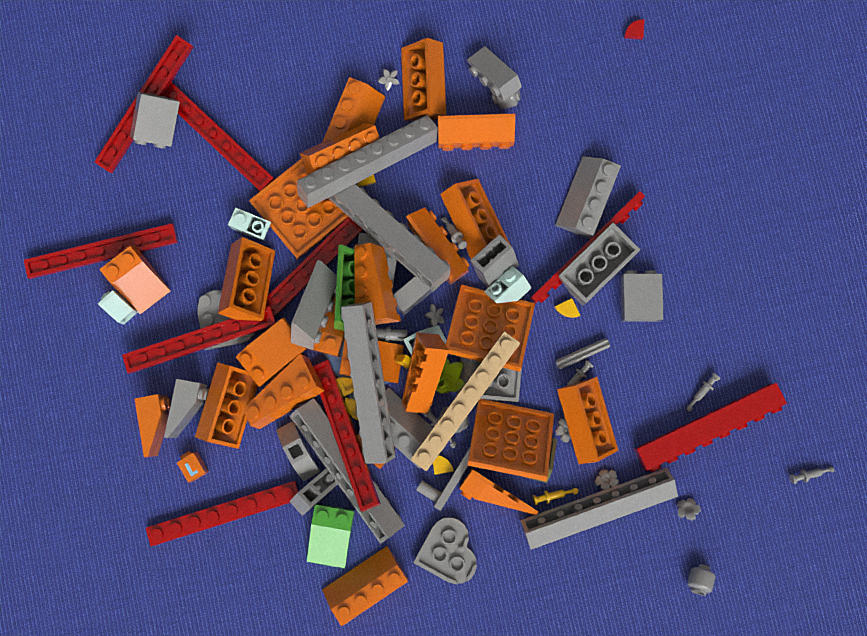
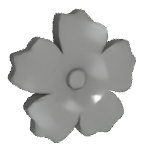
[555,419,571,442]
[595,470,619,490]
[677,498,701,521]

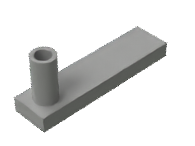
[416,447,470,511]

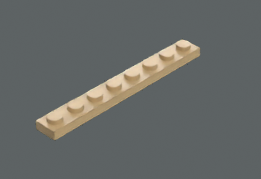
[411,331,520,471]

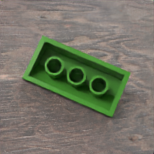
[334,244,355,332]

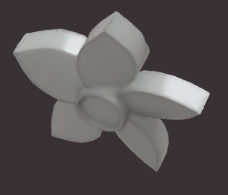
[377,68,399,91]
[425,304,444,327]

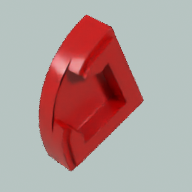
[624,19,645,40]

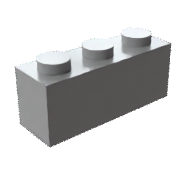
[467,46,522,101]

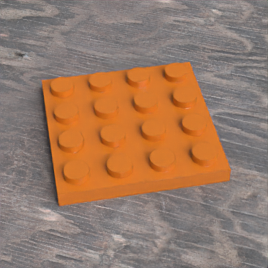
[249,158,348,260]
[446,285,535,372]
[467,399,554,481]

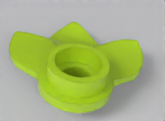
[436,359,465,394]

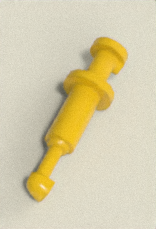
[532,488,578,505]

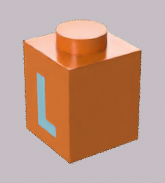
[177,451,209,483]

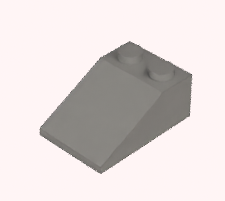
[457,358,522,402]
[164,379,209,438]

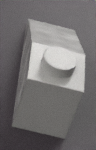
[289,468,338,516]

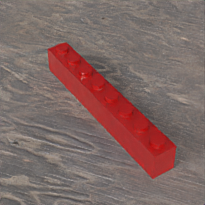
[634,383,787,472]

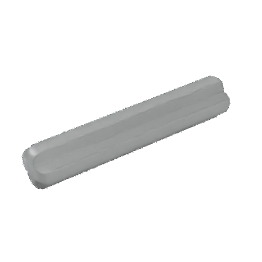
[556,338,610,369]

